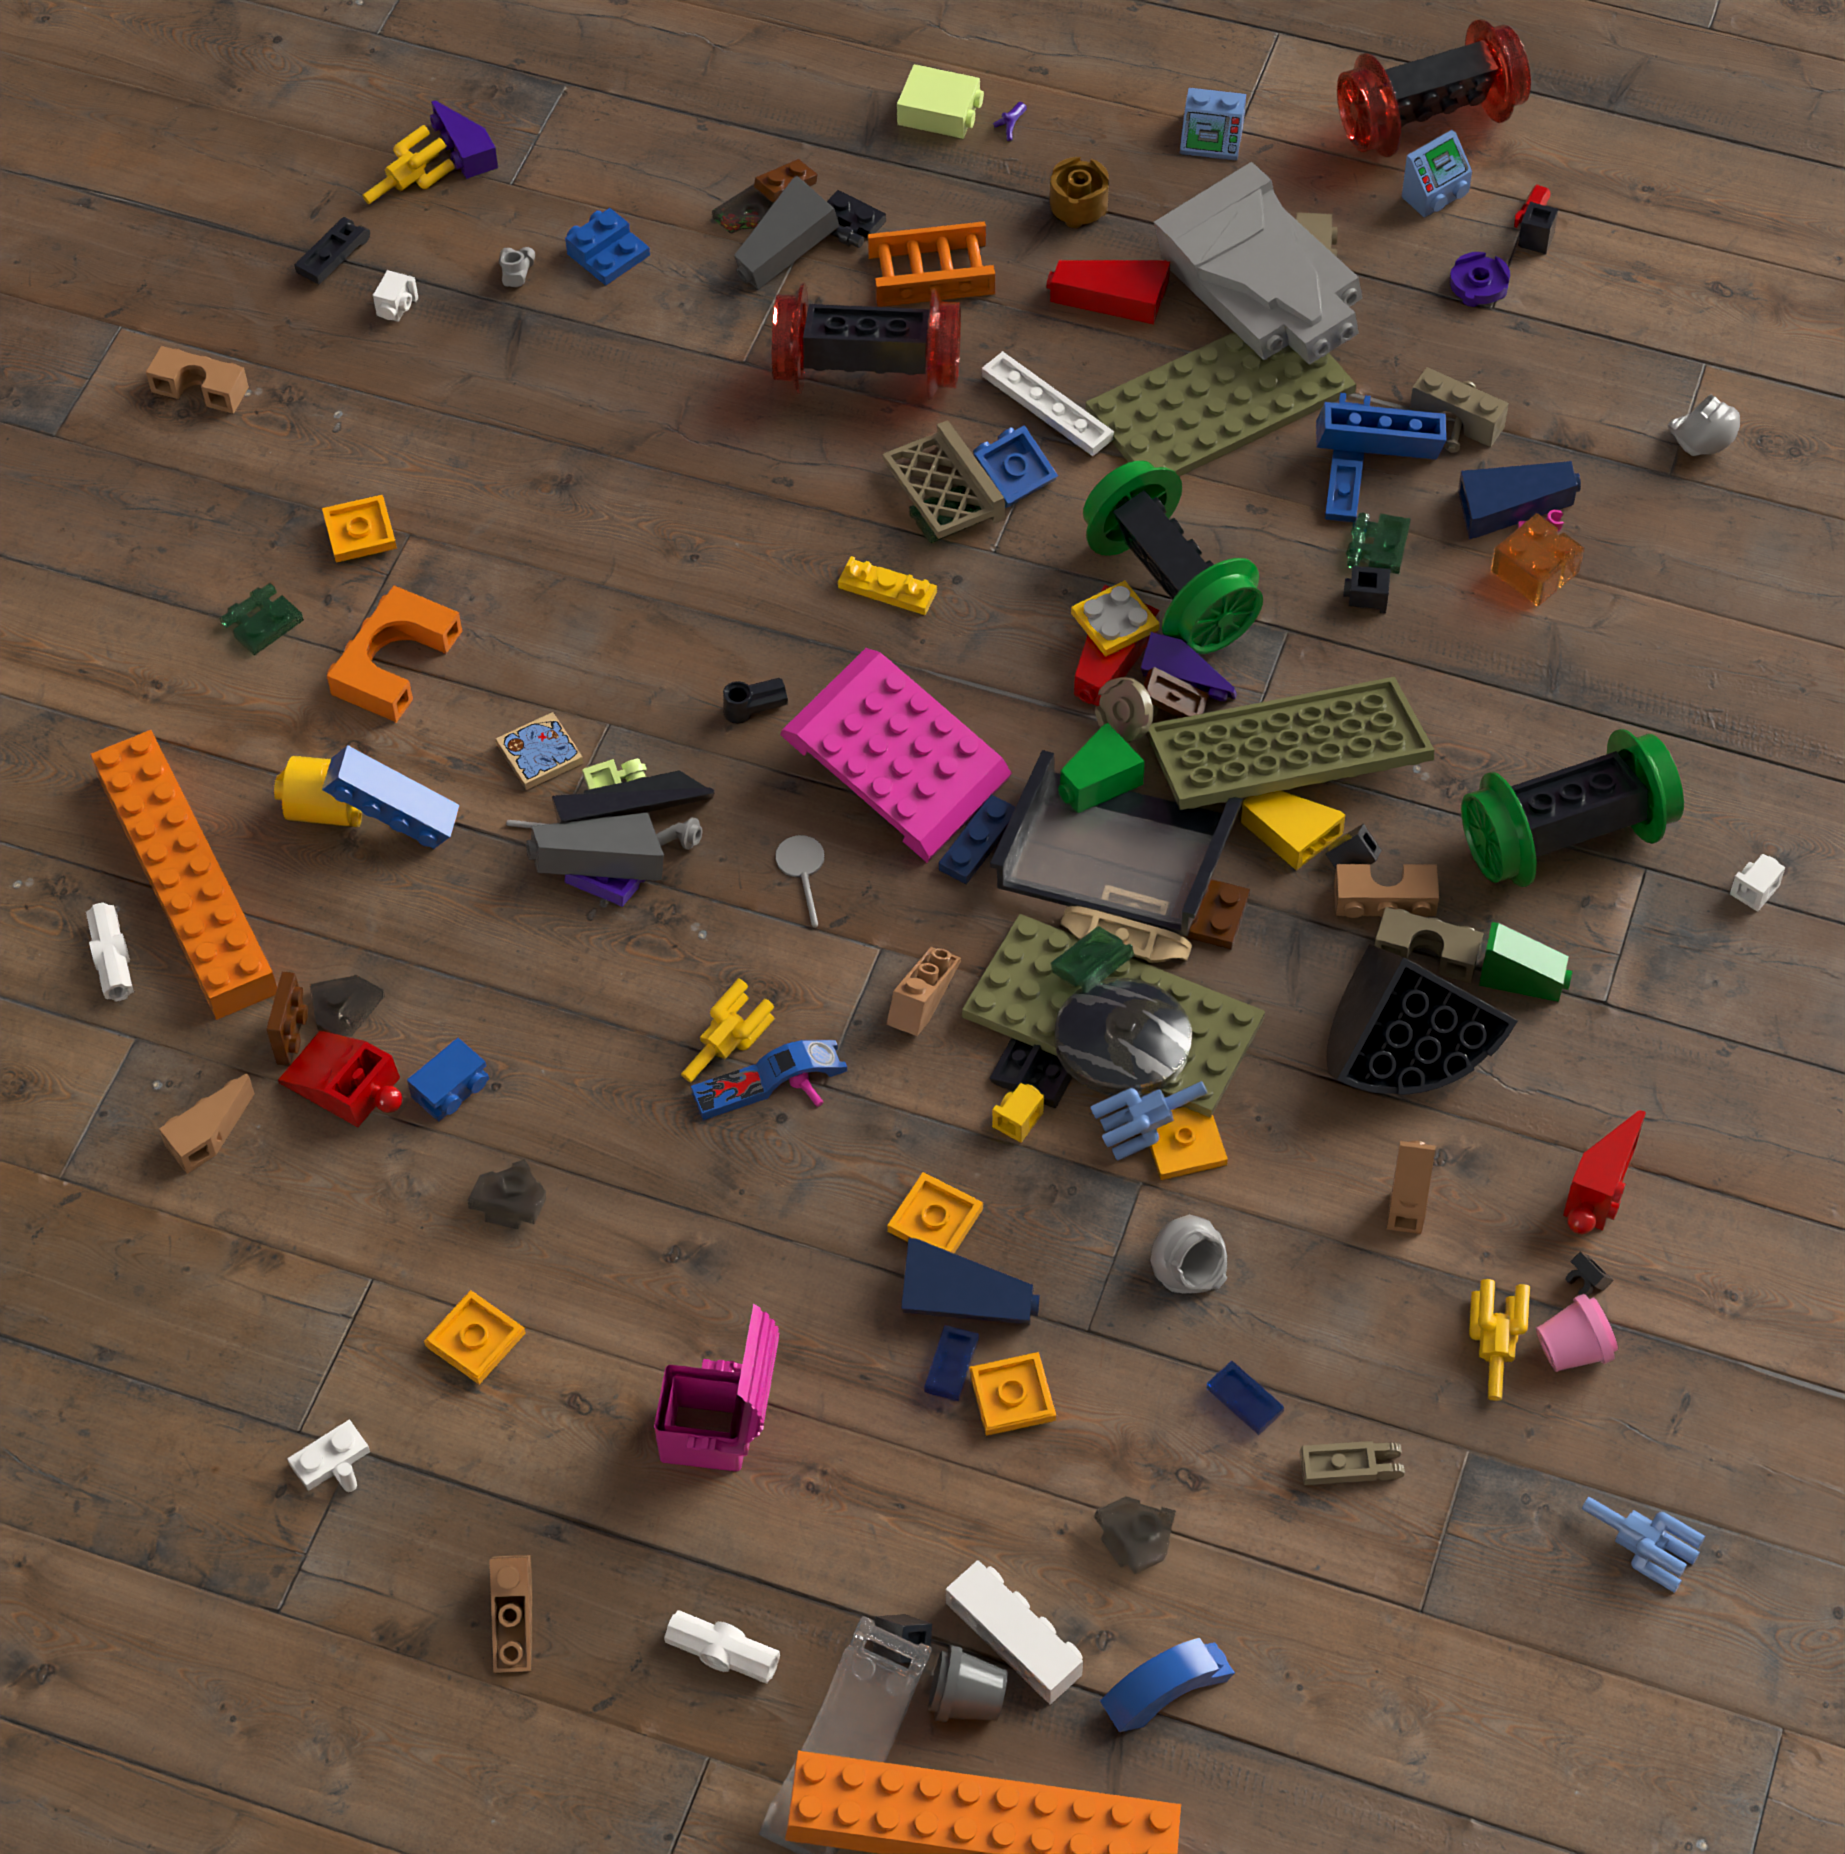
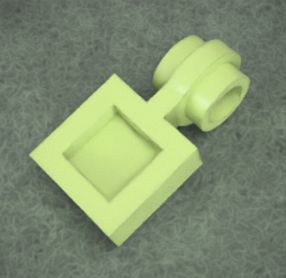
[582,759,647,790]

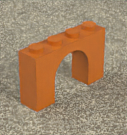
[327,585,462,723]

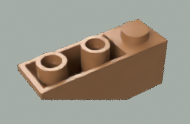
[887,947,961,1036]
[159,1073,255,1174]
[1387,1141,1436,1234]
[490,1555,532,1673]

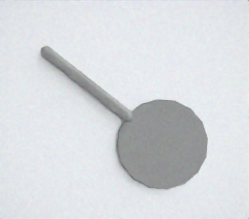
[776,835,824,927]

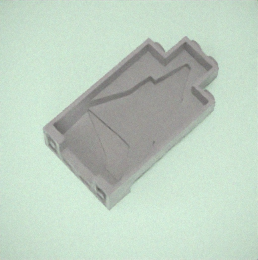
[1154,162,1362,365]

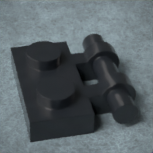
[827,190,886,248]

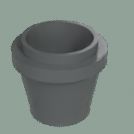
[928,1645,1007,1723]

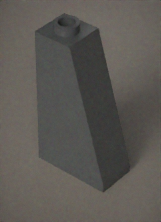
[734,176,839,290]
[526,813,664,881]

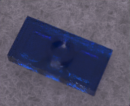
[924,1325,979,1401]
[1206,1361,1284,1435]

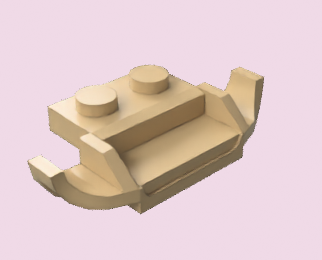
[1060,885,1192,963]

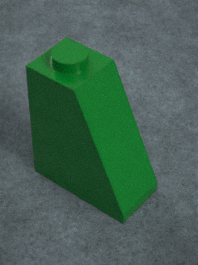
[1058,723,1145,813]
[1479,922,1572,1002]

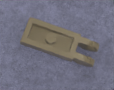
[1299,1441,1405,1485]

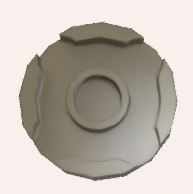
[1095,677,1158,742]

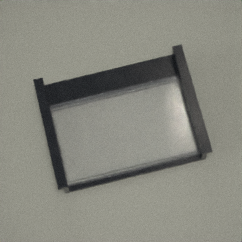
[990,750,1242,937]

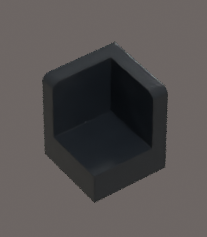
[1518,202,1559,254]
[1325,824,1382,869]
[873,1614,932,1663]

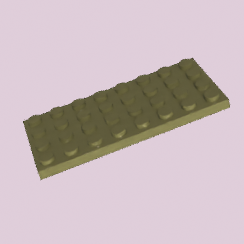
[1085,332,1356,477]
[1147,677,1434,810]
[962,914,1265,1118]

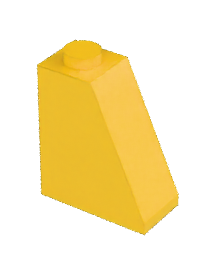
[1241,790,1346,871]

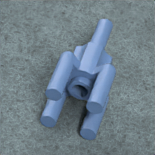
[1091,1081,1208,1161]
[1582,1497,1705,1593]

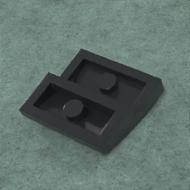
[990,1038,1079,1108]

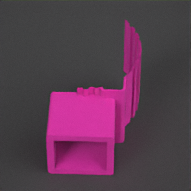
[654,1304,780,1472]

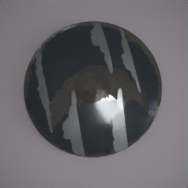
[1054,978,1192,1096]

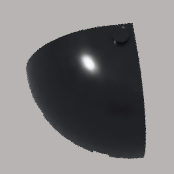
[1326,944,1518,1095]

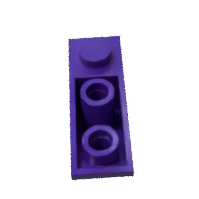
[430,100,498,179]
[1141,632,1237,701]

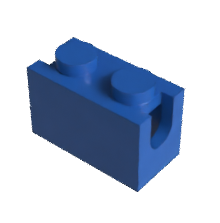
[407,1038,489,1122]

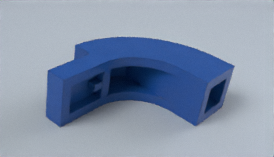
[1100,1638,1235,1732]

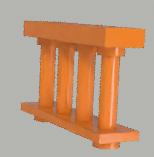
[868,221,995,307]

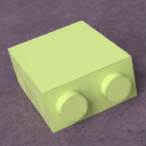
[897,64,984,139]

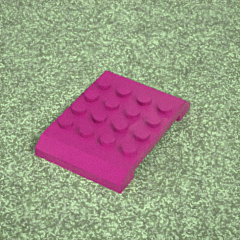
[780,648,1012,863]

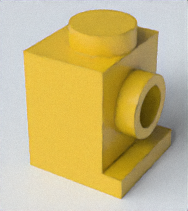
[992,1083,1044,1143]

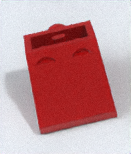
[278,1031,402,1127]
[1563,1110,1646,1235]

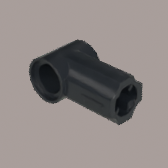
[723,678,788,724]

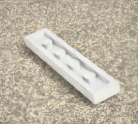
[982,352,1114,456]

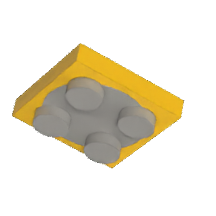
[1071,580,1160,657]

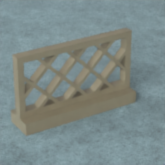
[883,420,1005,539]

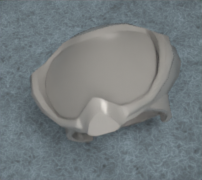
[1668,394,1740,456]
[1150,1214,1227,1294]

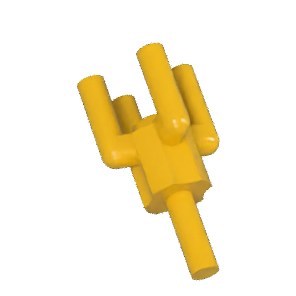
[362,125,455,204]
[681,978,775,1083]
[1469,1279,1530,1401]

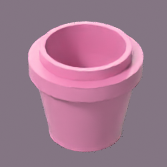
[1536,1294,1618,1372]

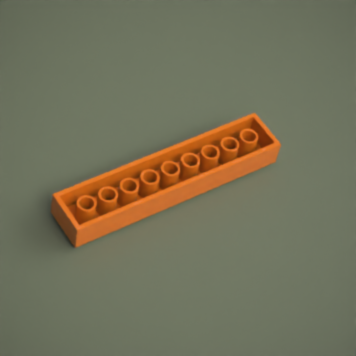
[90,730,277,1020]
[785,1750,1181,1854]

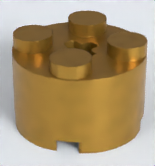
[1050,157,1109,228]

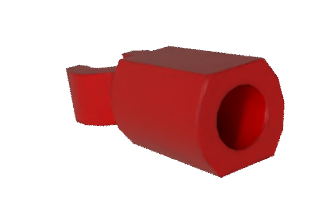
[1514,184,1551,228]

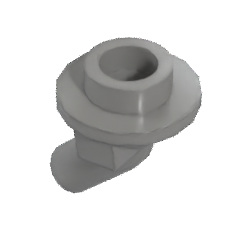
[656,817,703,850]

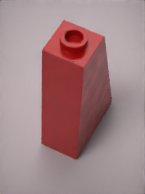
[1046,260,1171,325]
[1074,585,1160,706]

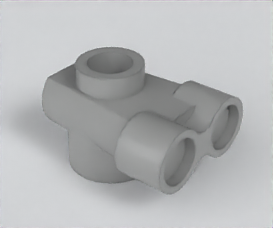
[499,247,535,287]

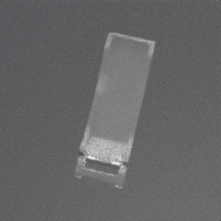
[759,1616,932,1854]

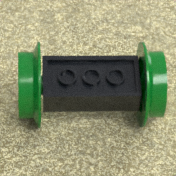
[1083,461,1263,654]
[1461,729,1684,887]

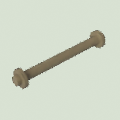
[1445,381,1476,453]

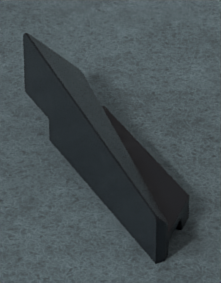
[552,770,715,823]

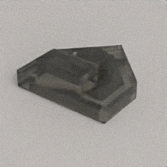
[310,975,385,1037]
[468,1159,546,1229]
[1094,1496,1176,1574]

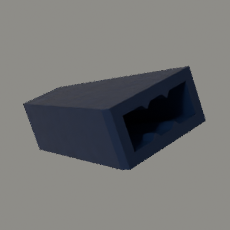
[1458,461,1581,539]
[901,1238,1040,1325]

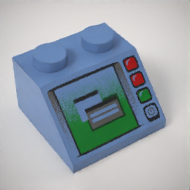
[1180,88,1246,160]
[1402,130,1472,218]

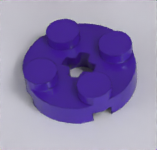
[1449,252,1510,307]

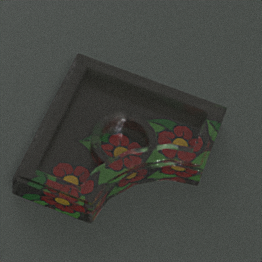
[712,184,775,234]

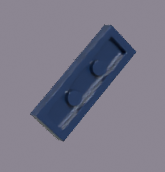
[939,794,1016,885]

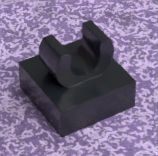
[1565,1252,1614,1296]

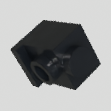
[1343,566,1391,613]

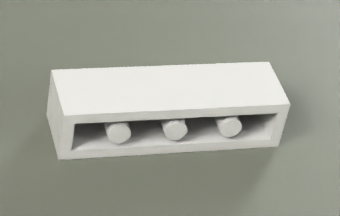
[946,1560,1083,1705]

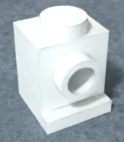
[373,270,418,322]
[1730,854,1785,912]

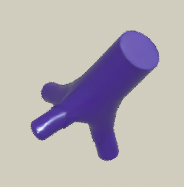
[993,102,1027,141]

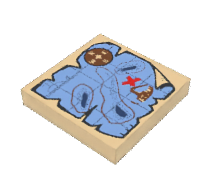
[496,712,583,790]

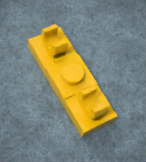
[838,556,937,615]

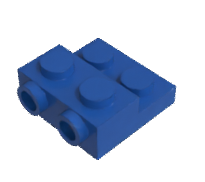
[565,208,650,286]
[973,425,1058,508]

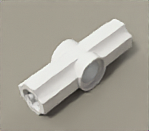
[86,902,134,1001]
[664,1610,780,1684]

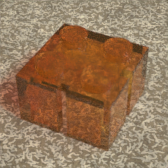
[1491,513,1585,606]

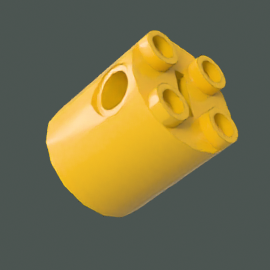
[274,756,362,827]

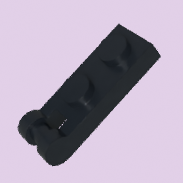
[294,217,370,285]

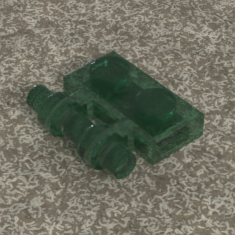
[1346,512,1411,574]
[219,583,304,656]

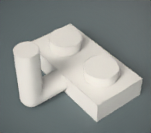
[287,1419,370,1492]

